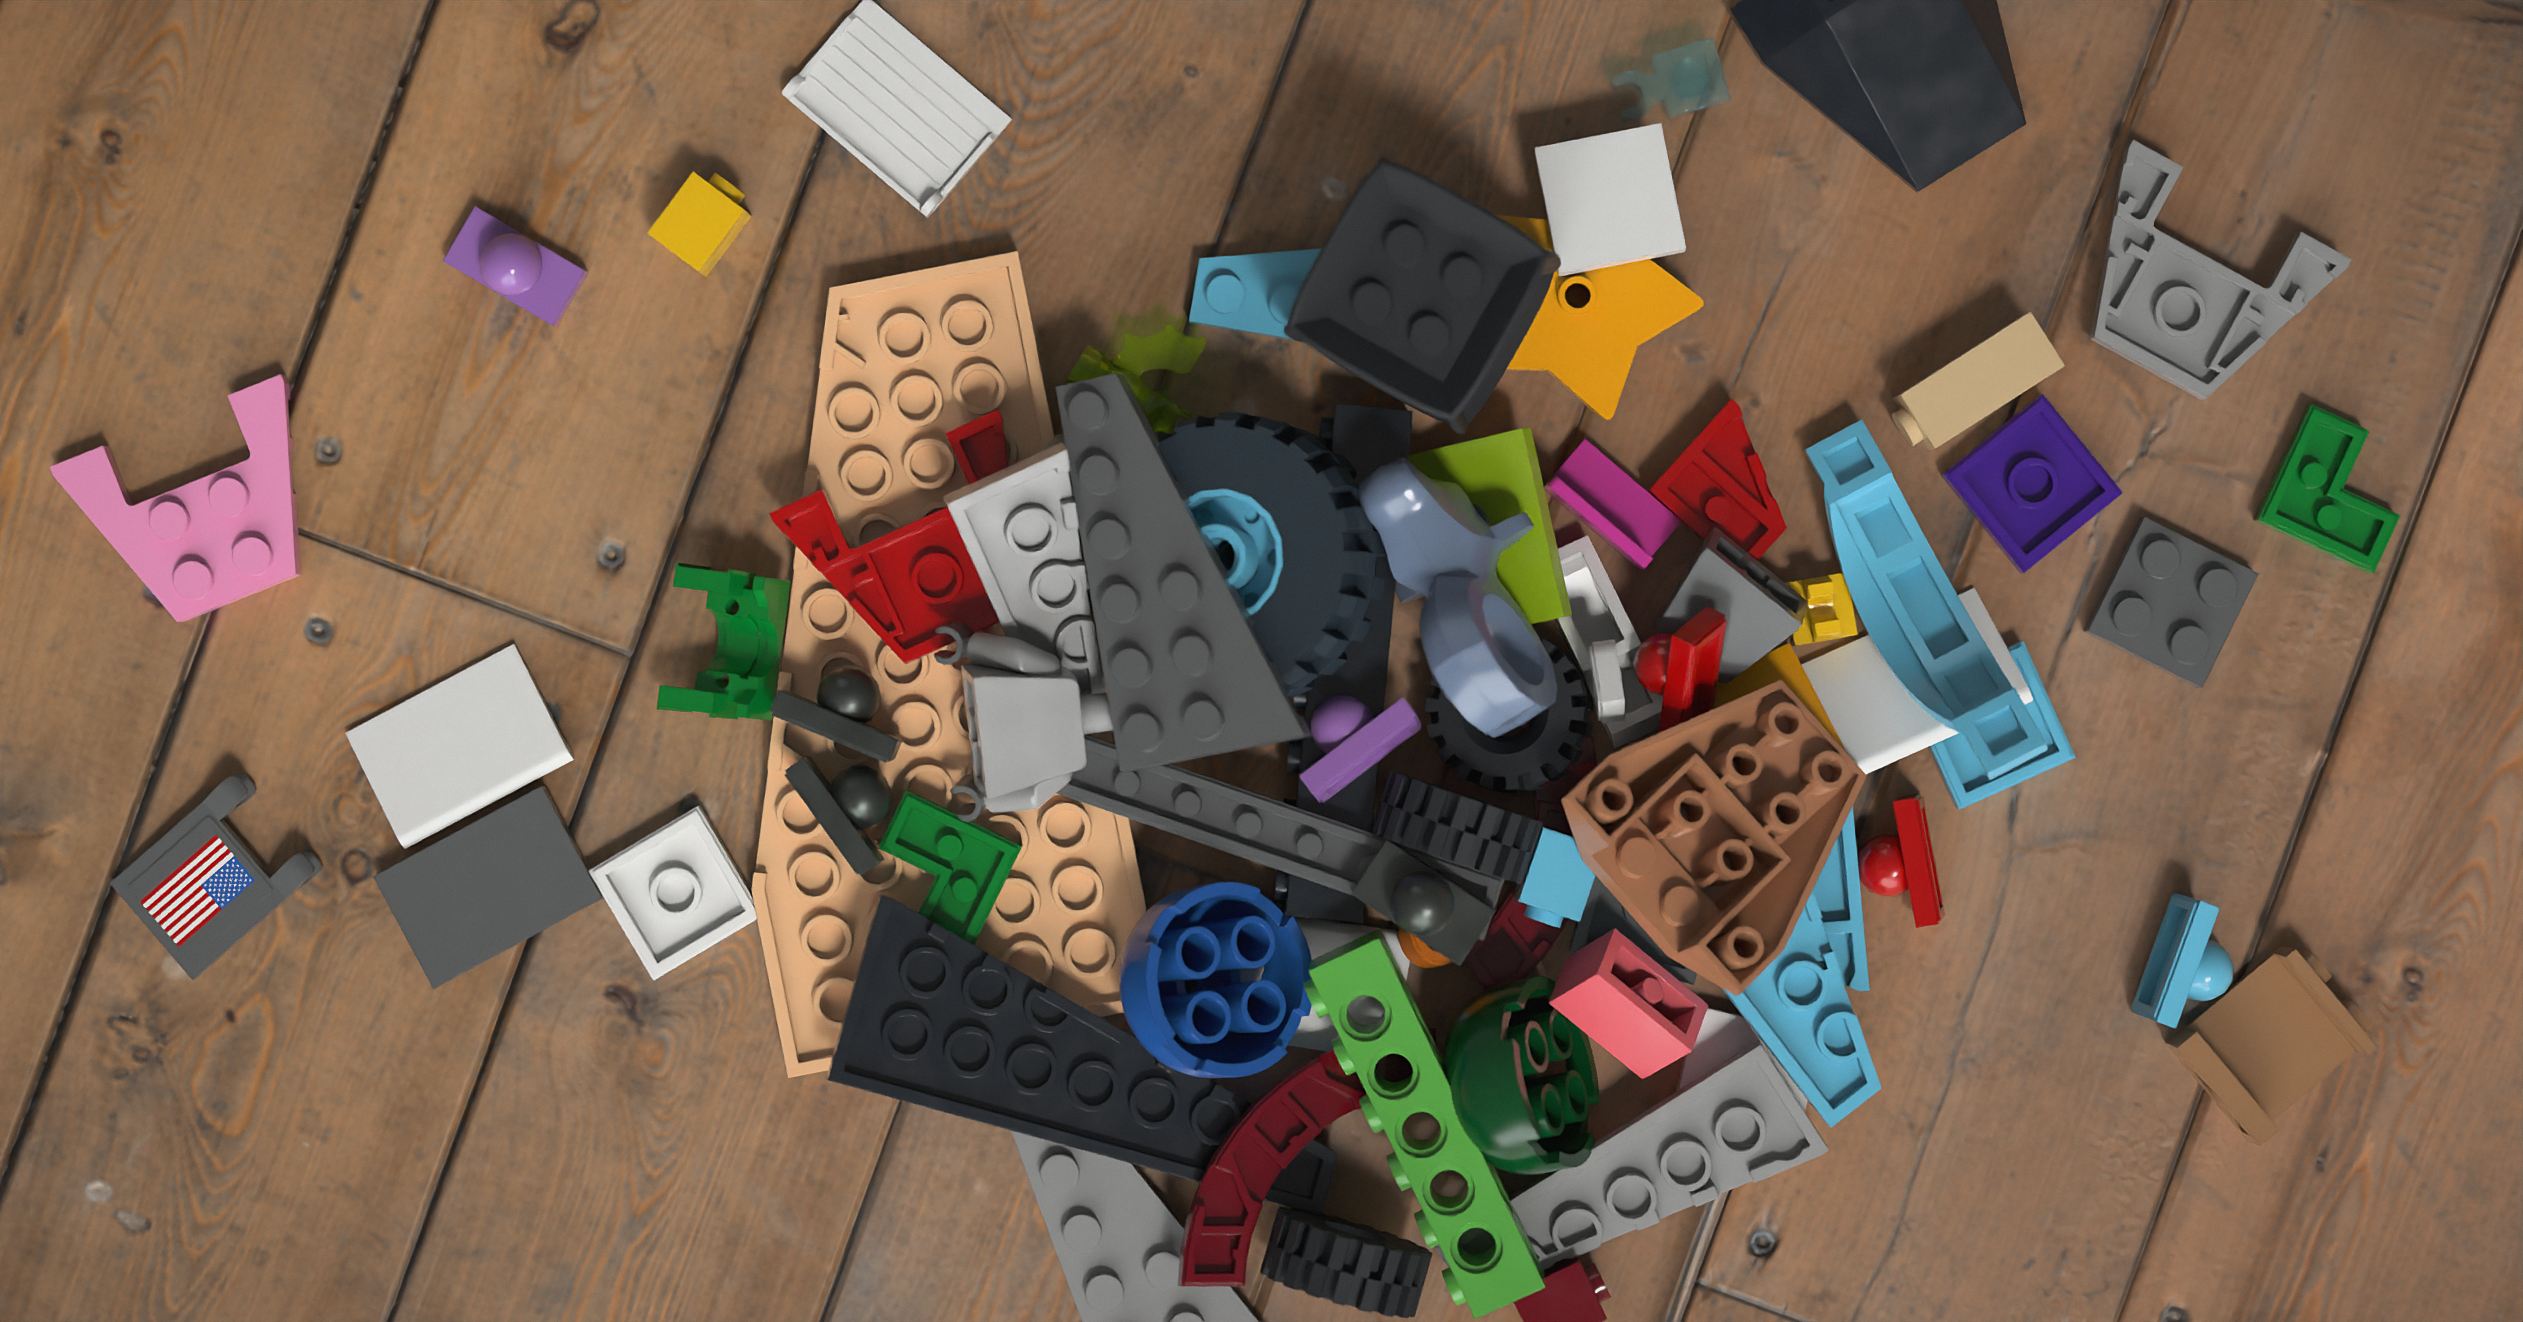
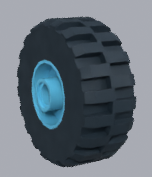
[1089,412,1386,697]

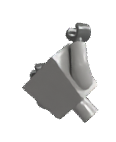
[934,621,1113,822]

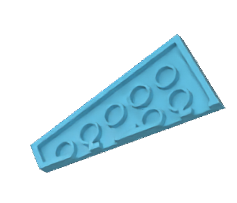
[1721,890,1882,1127]

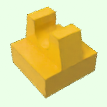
[1786,573,1858,646]

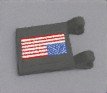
[110,773,323,980]

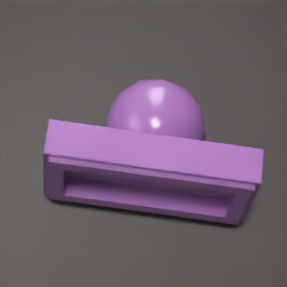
[443,206,588,327]
[1299,695,1422,803]

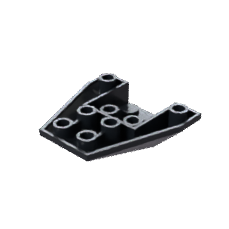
[1728,0,2027,193]

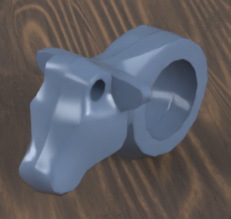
[1358,458,1558,737]

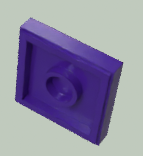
[1941,394,2123,574]

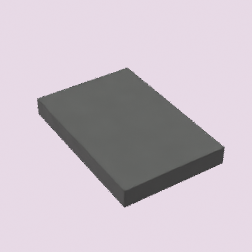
[373,786,604,989]

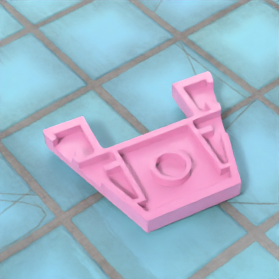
[50,374,301,622]

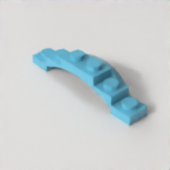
[1805,420,2048,780]

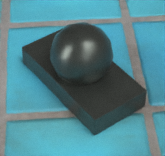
[770,665,903,763]
[785,756,892,875]
[1351,839,1496,966]

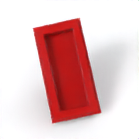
[1634,606,1727,734]
[1857,793,1945,928]

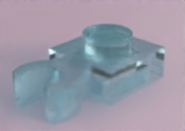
[1610,38,1731,122]

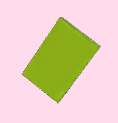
[1408,427,1572,624]

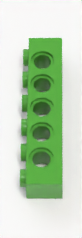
[1303,928,1546,1319]

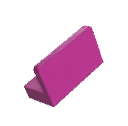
[1544,439,1682,570]

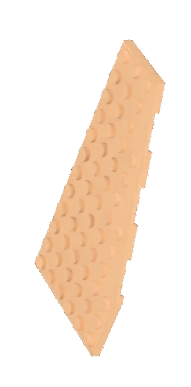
[751,251,1147,1078]

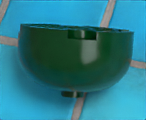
[1443,976,1600,1175]

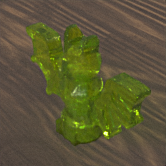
[1063,323,1207,434]

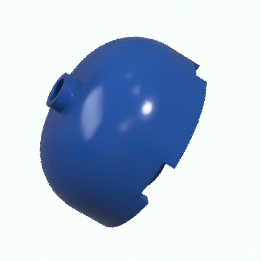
[1119,882,1312,1078]

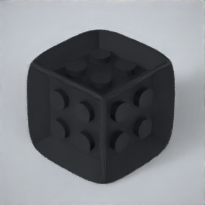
[1284,156,1561,434]

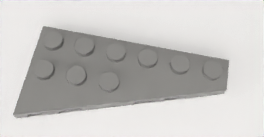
[1011,1131,1261,1322]

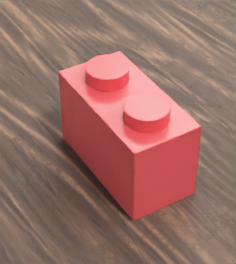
[1549,928,1709,1079]

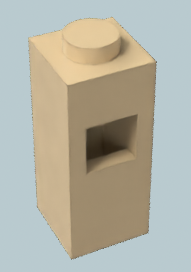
[1892,311,2065,452]

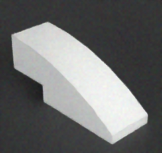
[1555,535,1663,748]

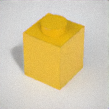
[647,171,752,277]

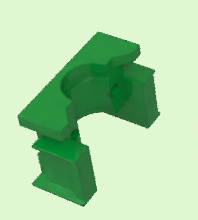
[657,562,791,721]

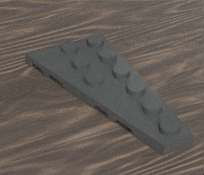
[1056,373,1312,771]

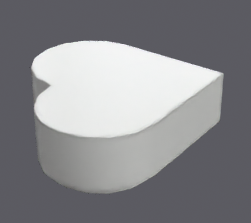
[1589,639,1625,724]

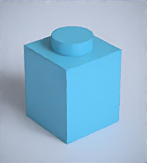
[1513,827,1595,928]

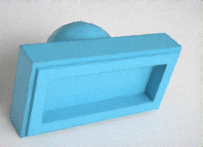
[2131,893,2234,1029]

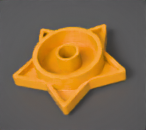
[1497,215,1704,421]

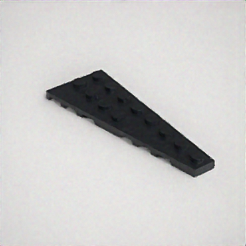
[826,894,1338,1215]

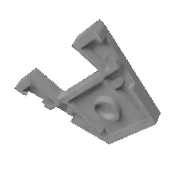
[2090,140,2352,400]

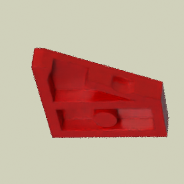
[1647,399,1787,561]

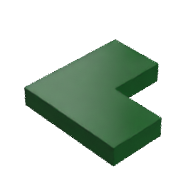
[2254,404,2401,574]
[878,790,1023,945]

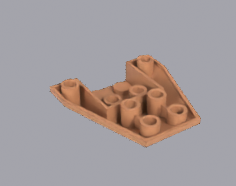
[1561,679,1867,995]

